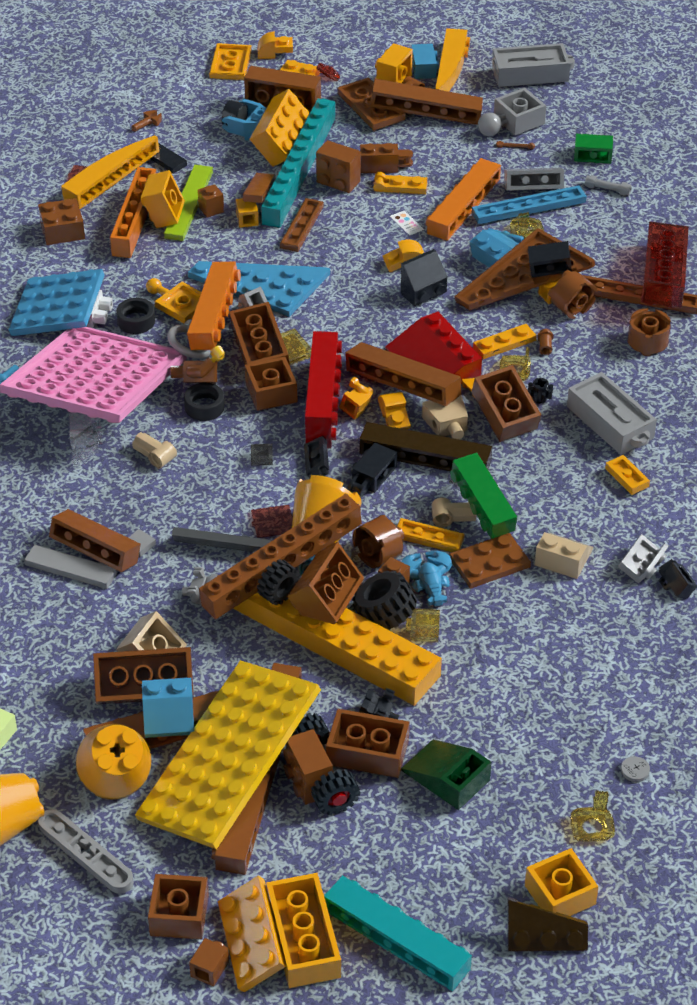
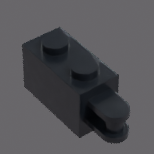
[348,443,397,497]

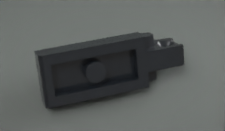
[304,436,329,479]

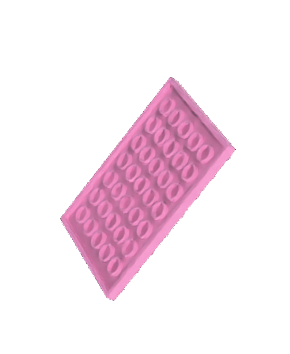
[0,327,187,423]

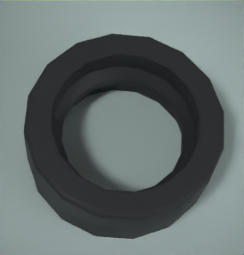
[116,298,155,334]
[184,383,225,421]

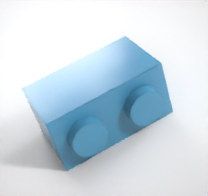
[411,44,440,79]

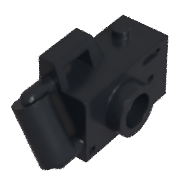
[658,559,697,599]

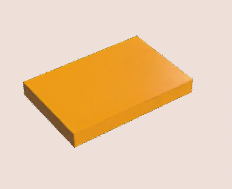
[209,43,252,80]

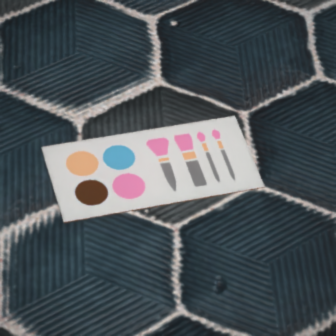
[390,211,424,235]

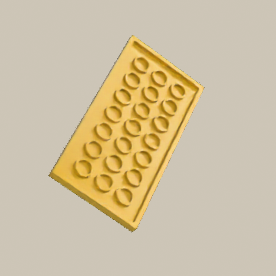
[135,660,321,850]

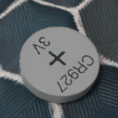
[621,756,650,782]

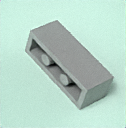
[504,167,564,190]

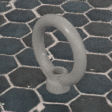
[167,319,211,359]

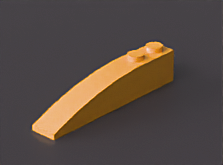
[436,28,470,91]
[61,135,160,209]

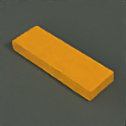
[397,518,465,552]

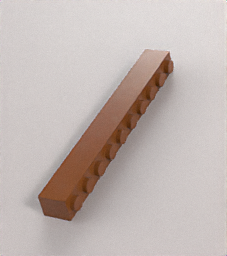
[211,663,302,875]

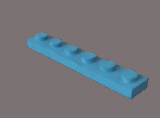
[472,185,587,224]

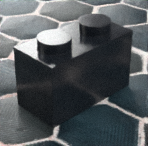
[528,241,572,278]

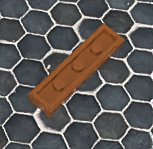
[243,173,275,203]
[280,198,324,252]

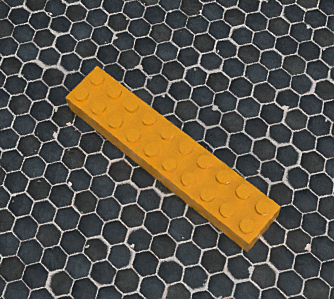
[233,592,442,706]

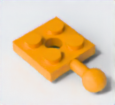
[146,278,201,324]

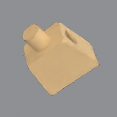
[422,395,468,440]

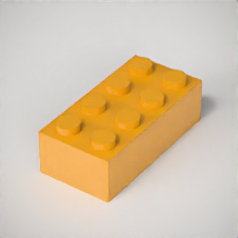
[249,89,309,167]
[266,873,341,988]

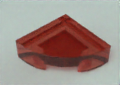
[316,63,340,81]

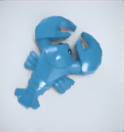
[401,551,452,606]

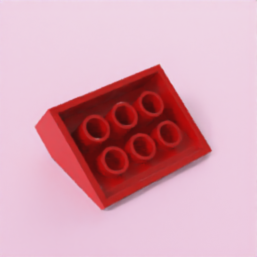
[385,311,482,384]

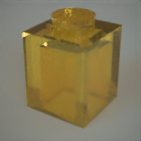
[406,608,440,642]

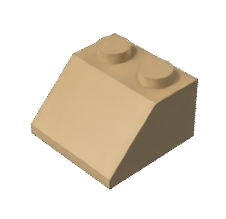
[535,532,593,579]
[116,611,187,652]

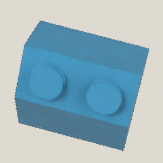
[469,230,519,268]
[142,678,194,738]

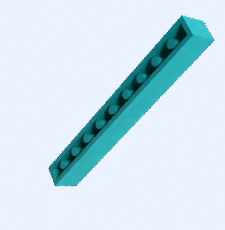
[261,98,335,228]

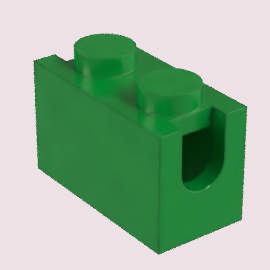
[574,133,613,164]

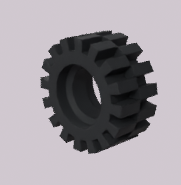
[257,559,300,605]

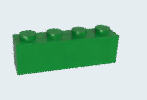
[450,453,517,539]

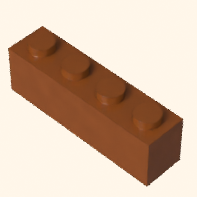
[49,509,141,572]

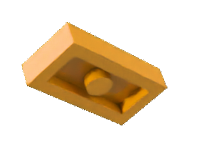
[605,455,650,495]

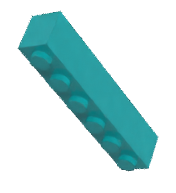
[324,875,472,992]

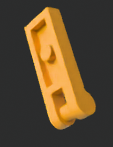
[373,172,428,194]

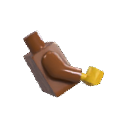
[171,345,225,383]

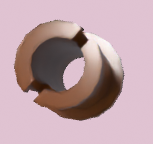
[537,329,554,355]

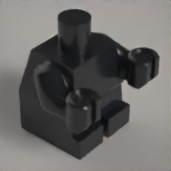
[359,688,399,719]

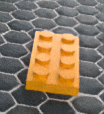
[218,875,286,992]

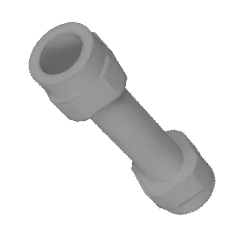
[585,175,632,196]

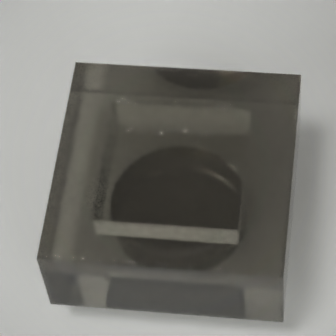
[251,444,273,466]

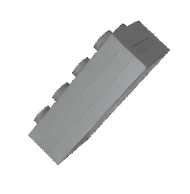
[492,43,575,87]
[567,372,657,455]

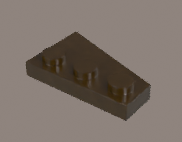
[507,897,588,951]

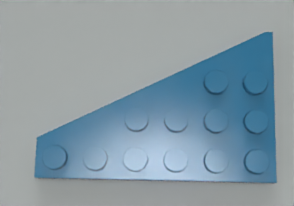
[188,261,330,317]

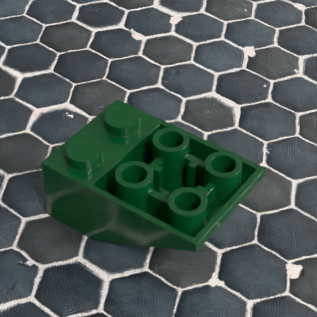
[401,739,492,810]

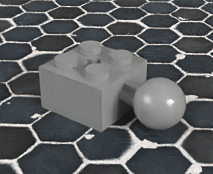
[478,87,546,136]

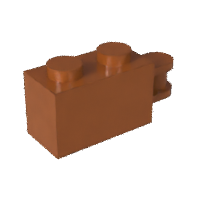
[360,143,413,173]

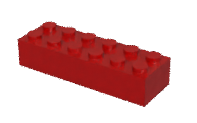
[305,331,342,449]

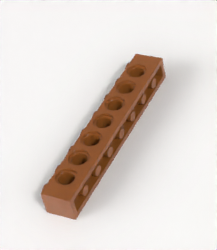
[199,493,362,620]

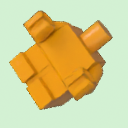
[339,377,373,420]

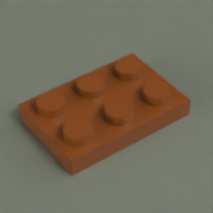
[449,533,531,589]

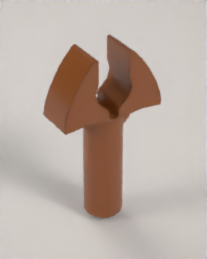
[131,110,162,132]

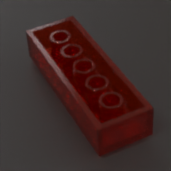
[641,221,689,308]

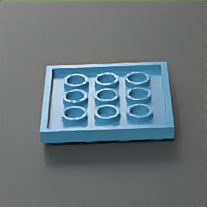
[9,269,105,336]

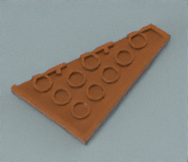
[454,228,595,310]

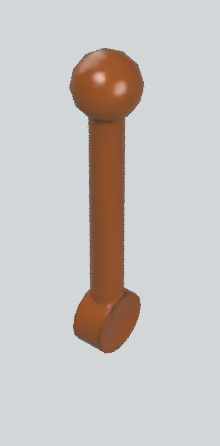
[496,141,535,150]

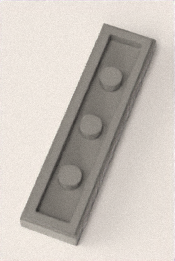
[24,544,117,589]

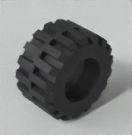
[352,571,417,630]

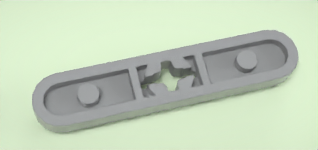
[38,809,134,894]

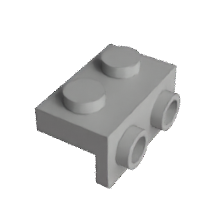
[617,534,668,583]

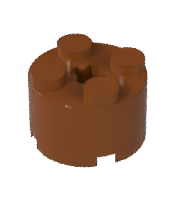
[548,270,597,319]
[627,308,671,356]
[352,515,404,568]

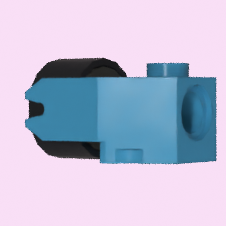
[222,99,267,141]

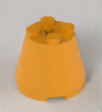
[292,475,362,548]
[76,724,151,800]
[0,773,44,846]

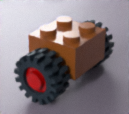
[283,713,361,815]

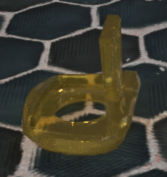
[509,212,544,239]
[499,347,531,382]
[570,790,615,842]

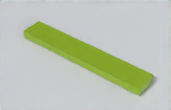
[164,165,213,241]

